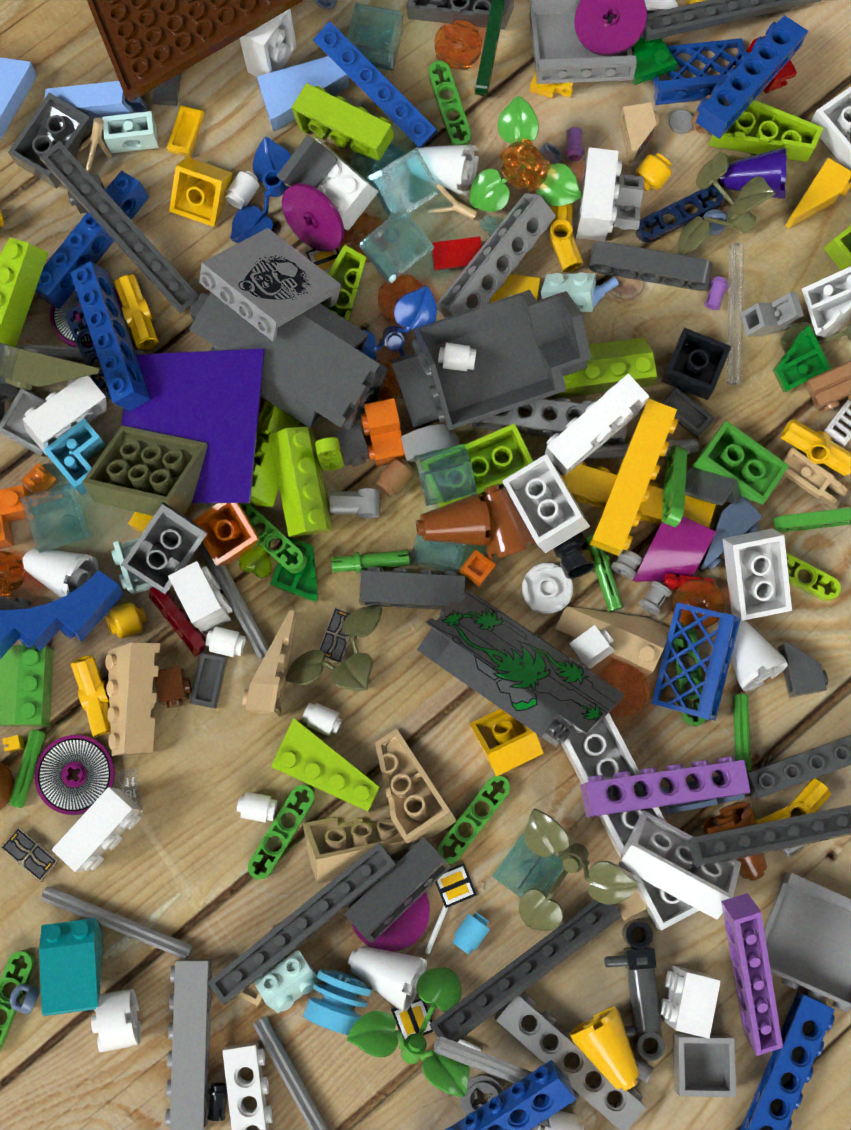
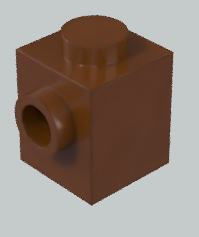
[154,666,192,708]

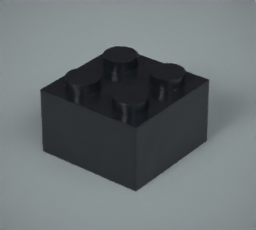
[661,327,732,400]

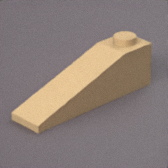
[554,606,670,675]
[242,610,297,717]
[375,728,456,843]
[303,818,420,883]

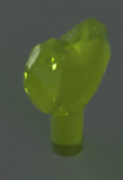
[239,545,271,579]

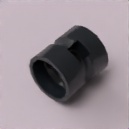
[553,532,597,579]

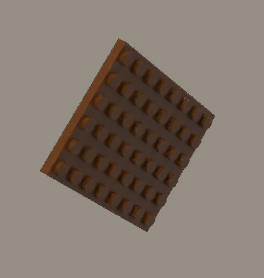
[87,0,303,102]

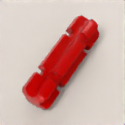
[663,573,714,594]

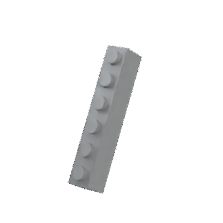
[165,959,212,1130]

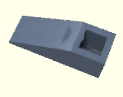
[699,496,763,572]

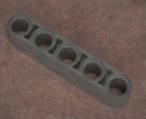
[589,241,713,291]

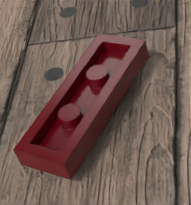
[149,587,206,657]

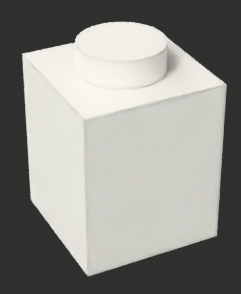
[569,625,615,669]

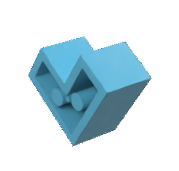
[44,418,106,495]

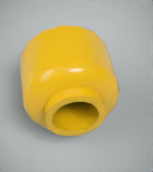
[635,153,672,192]
[105,602,147,639]

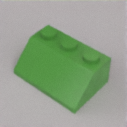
[0,645,54,727]

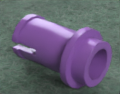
[565,127,584,161]
[704,276,729,310]

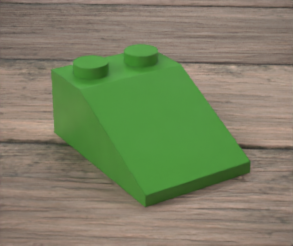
[692,421,789,505]

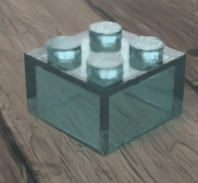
[347,3,403,71]
[367,148,441,221]
[358,208,435,285]
[19,483,90,553]

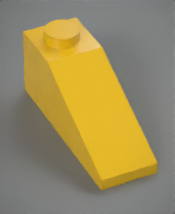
[785,158,851,228]

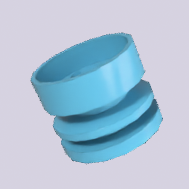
[303,969,373,1035]

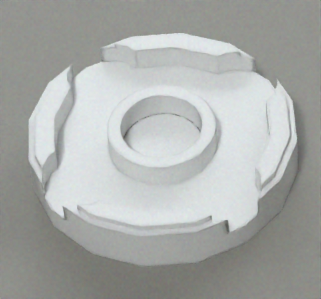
[522,563,573,614]

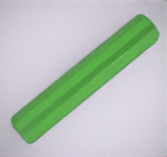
[733,694,751,772]
[9,730,45,808]

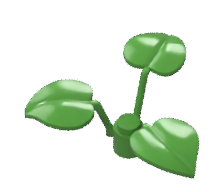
[470,96,582,212]
[347,967,470,1097]

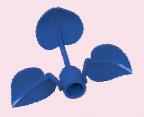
[230,137,291,243]
[362,285,437,361]

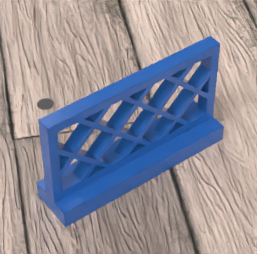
[652,38,746,105]
[651,602,741,721]

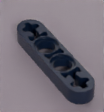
[636,185,724,243]
[66,306,111,399]

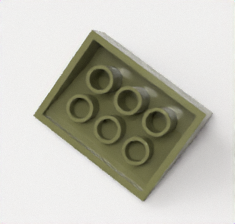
[0,345,99,390]
[82,426,208,516]

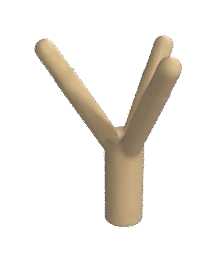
[77,118,112,172]
[427,182,477,220]

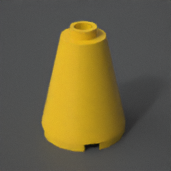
[569,1006,640,1091]

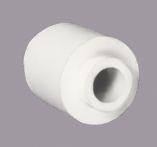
[225,171,260,209]
[438,342,477,372]
[205,626,246,657]
[301,703,343,737]
[237,792,278,823]

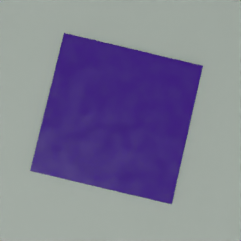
[121,348,265,503]

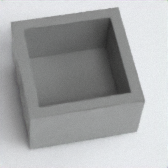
[673,1033,736,1097]

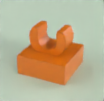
[21,463,59,500]
[459,549,496,587]

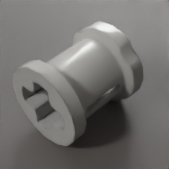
[638,581,672,615]

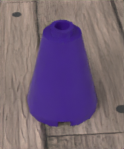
[720,148,786,199]

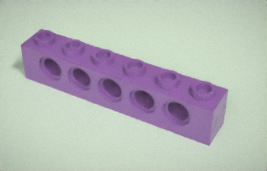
[581,756,750,818]
[721,893,783,1056]

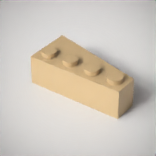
[105,643,160,756]

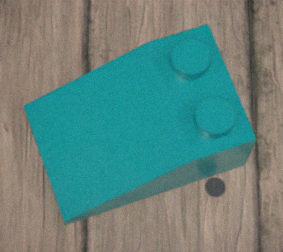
[39,918,103,1016]

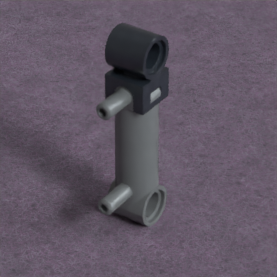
[604,920,665,1061]

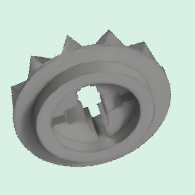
[460,1075,503,1115]

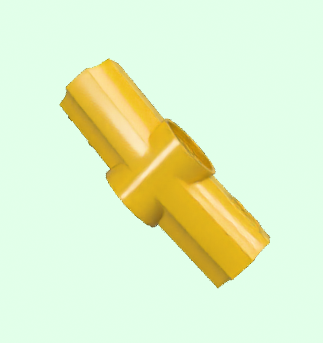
[548,203,583,273]
[114,274,159,351]
[70,655,111,737]
[756,778,832,824]

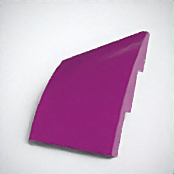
[632,516,716,582]

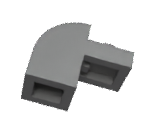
[614,174,644,230]
[740,292,804,336]
[401,424,459,462]

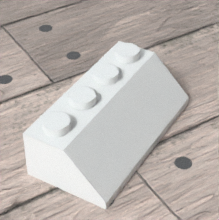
[618,810,741,920]

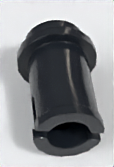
[207,1082,228,1121]

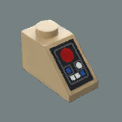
[620,102,659,162]

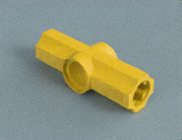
[780,419,851,476]

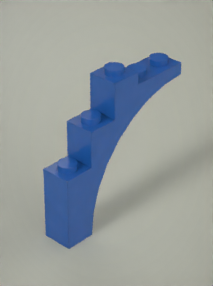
[0,570,123,659]

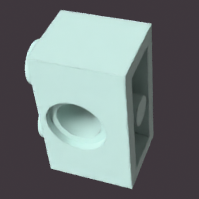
[102,111,159,153]

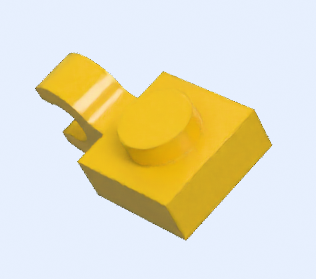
[529,71,574,98]

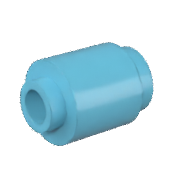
[452,912,490,955]

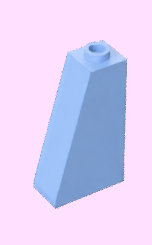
[257,56,349,131]
[0,57,37,141]
[44,81,147,125]

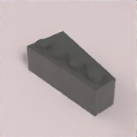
[406,0,514,30]

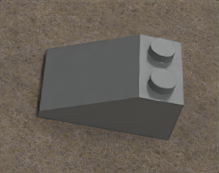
[8,93,91,189]
[121,502,208,594]

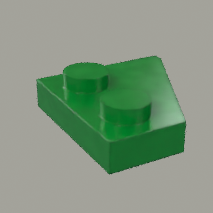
[632,34,677,85]
[773,325,831,392]
[270,537,318,603]

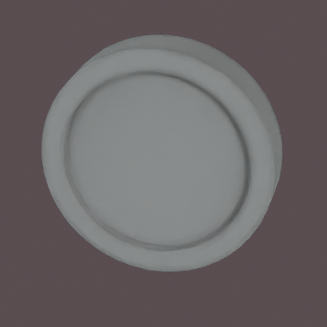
[669,110,693,134]

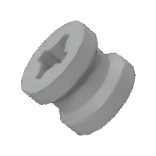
[611,550,643,579]

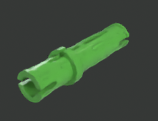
[585,535,624,612]
[331,549,410,573]

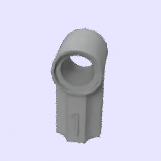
[329,488,381,518]

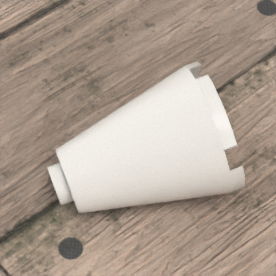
[408,144,479,196]
[23,548,98,598]
[731,620,788,691]
[348,946,427,1012]

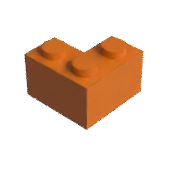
[361,398,406,467]
[0,485,35,549]

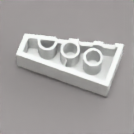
[545,373,649,476]

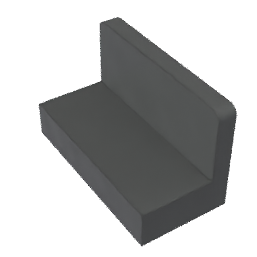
[277,135,338,189]
[685,467,741,505]

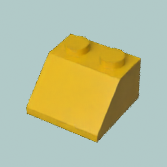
[169,157,233,227]
[469,709,544,777]

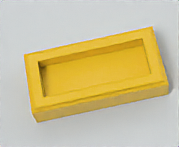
[167,105,205,158]

